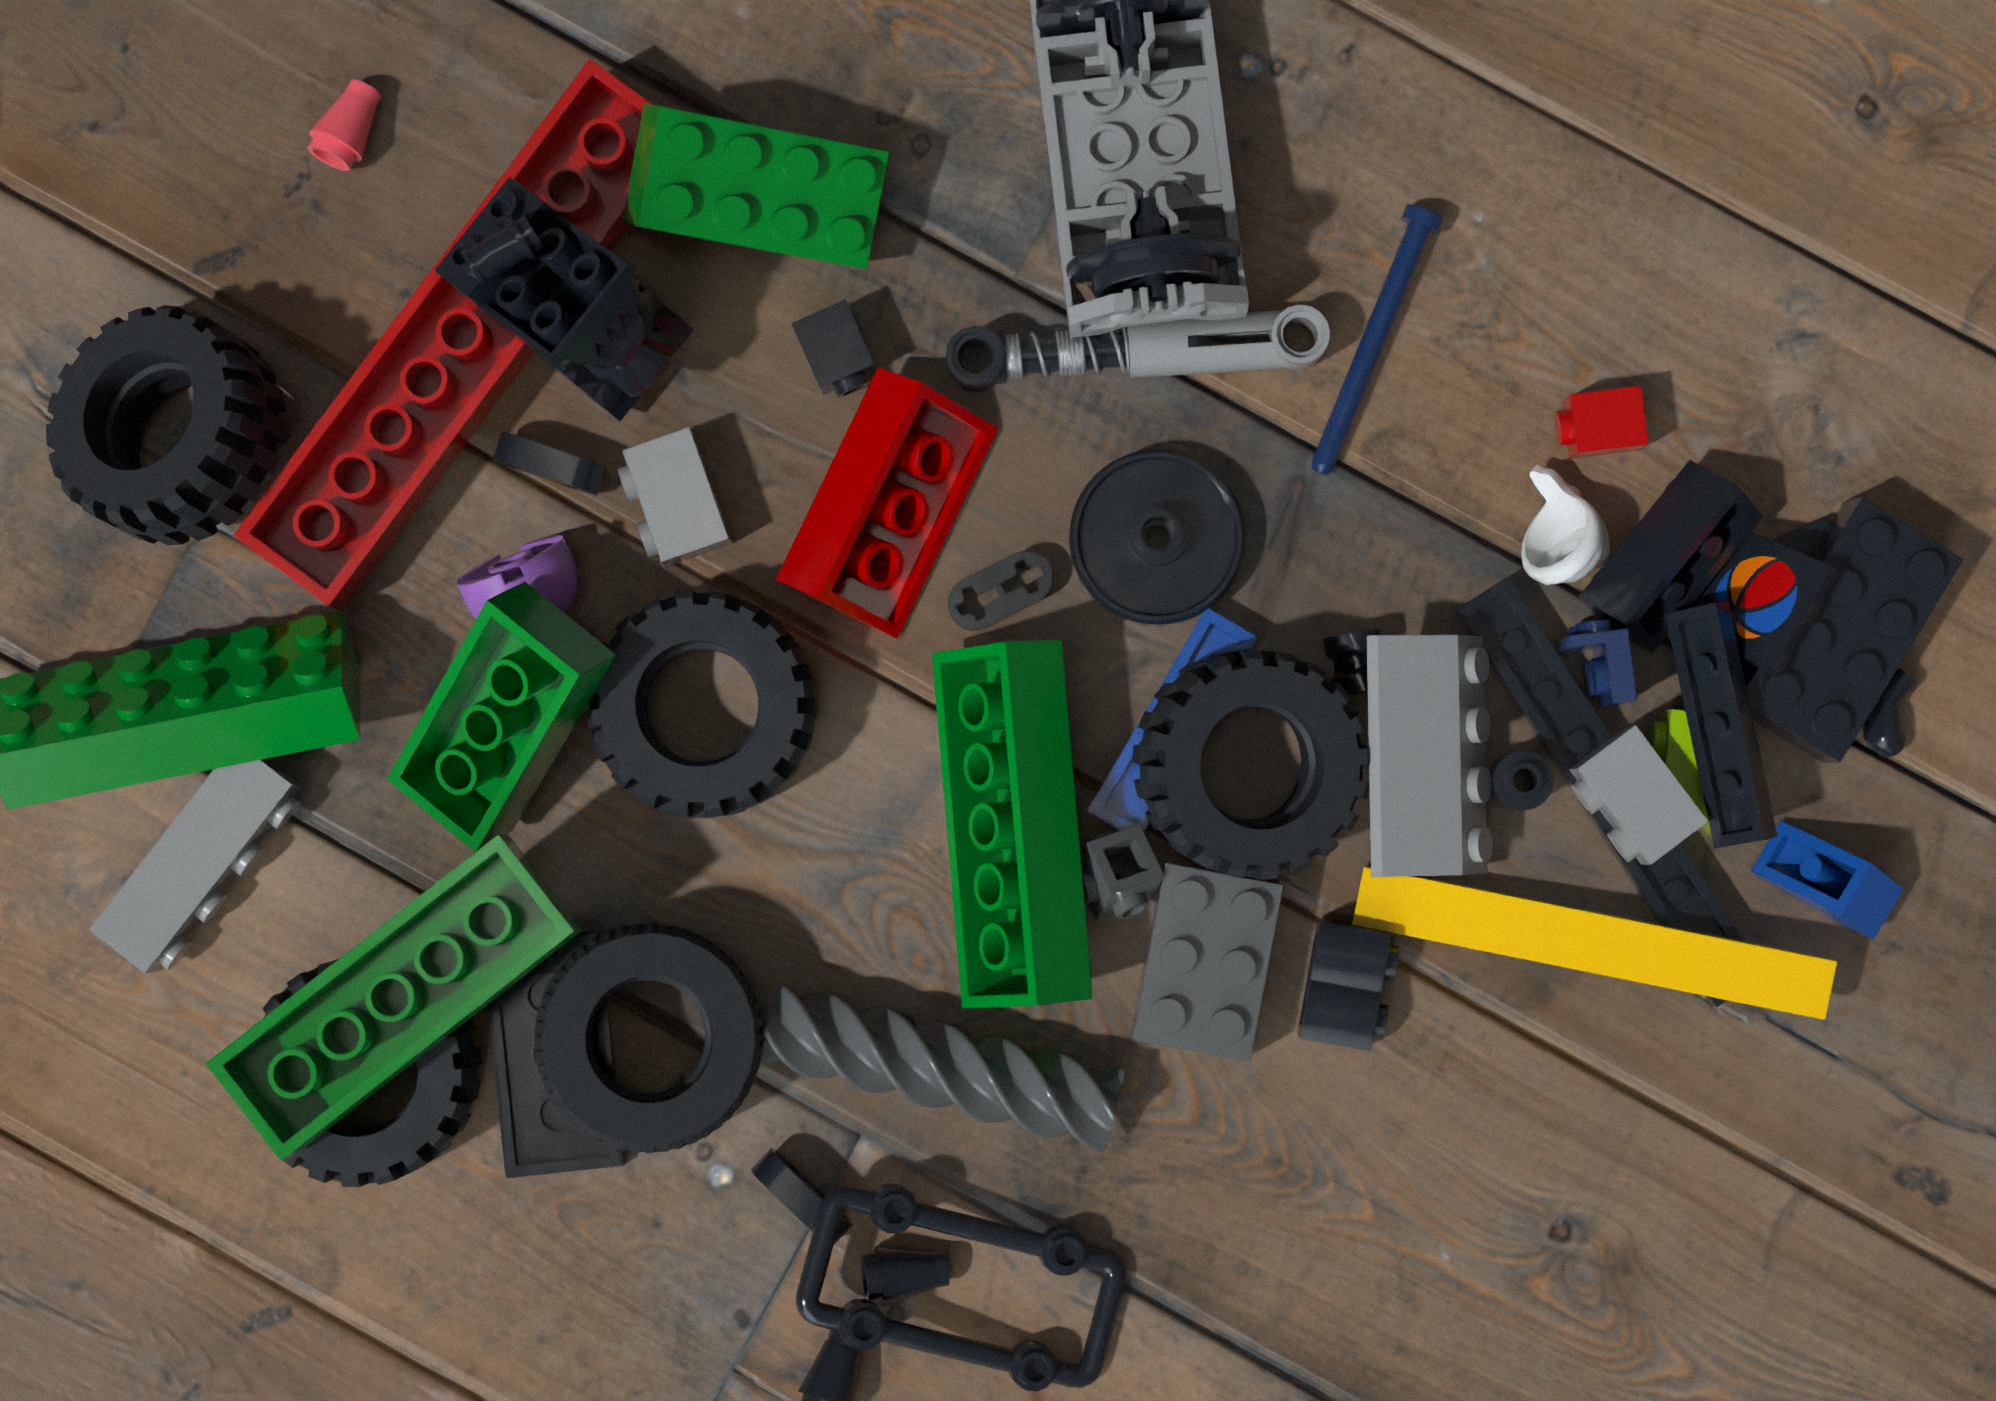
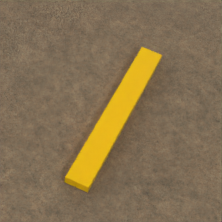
[1352,865,1837,1020]

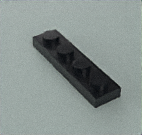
[1665,601,1778,849]

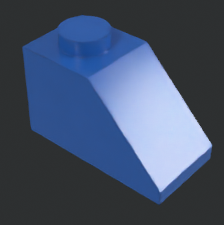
[1751,820,1903,940]

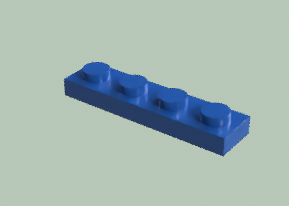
[1087,608,1257,832]

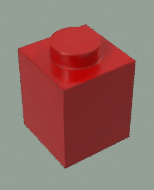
[1555,386,1649,459]

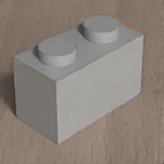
[618,427,733,567]
[1569,725,1708,865]

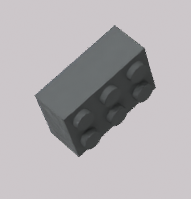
[1130,863,1283,1062]

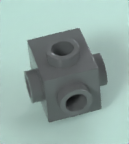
[1081,824,1165,921]

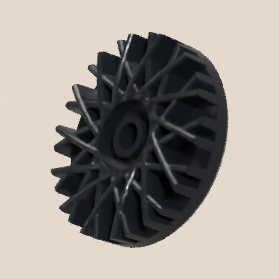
[1069,449,1246,627]

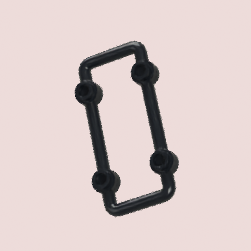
[796,1183,1127,1391]

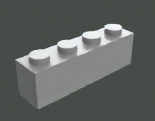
[89,758,303,973]

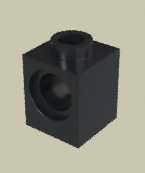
[791,299,876,398]

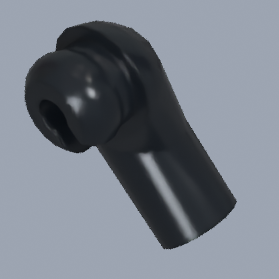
[1862,667,1917,758]

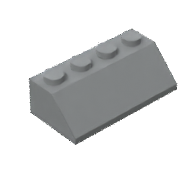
[1367,635,1493,877]

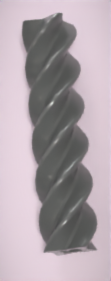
[760,982,1126,1152]

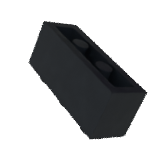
[1578,460,1763,654]

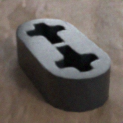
[492,431,607,496]
[948,550,1053,631]
[751,1148,853,1245]

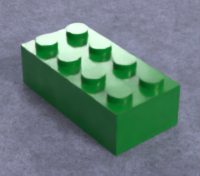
[622,103,889,269]
[386,582,616,852]

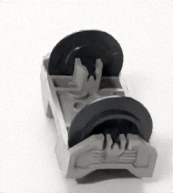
[1029,0,1249,338]

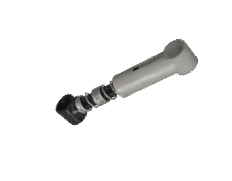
[946,304,1330,392]

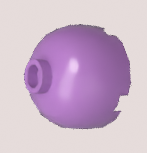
[457,534,579,620]

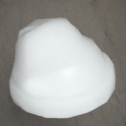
[1521,464,1610,585]

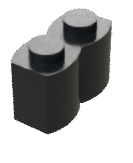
[1297,919,1399,1051]

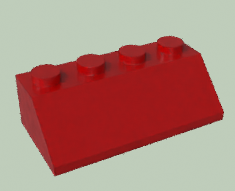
[775,367,998,639]

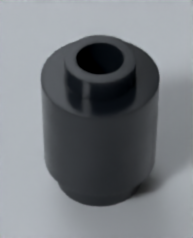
[1489,751,1553,811]

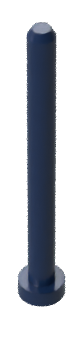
[1311,204,1445,476]

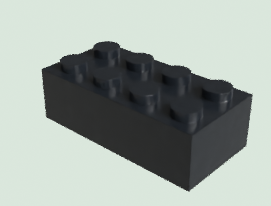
[1742,497,1964,763]

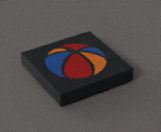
[1690,531,1841,678]

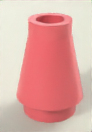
[308,79,382,171]

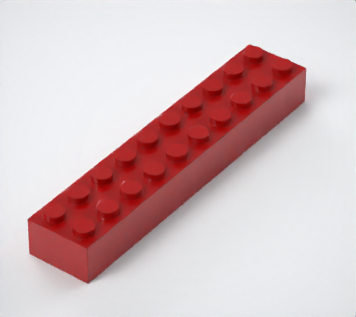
[233,59,653,611]

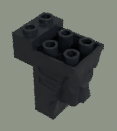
[434,177,693,421]

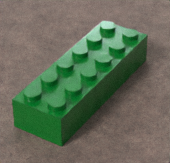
[0,611,361,810]
[932,639,1093,1008]
[205,834,582,1161]

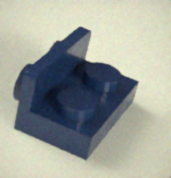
[1557,619,1637,707]

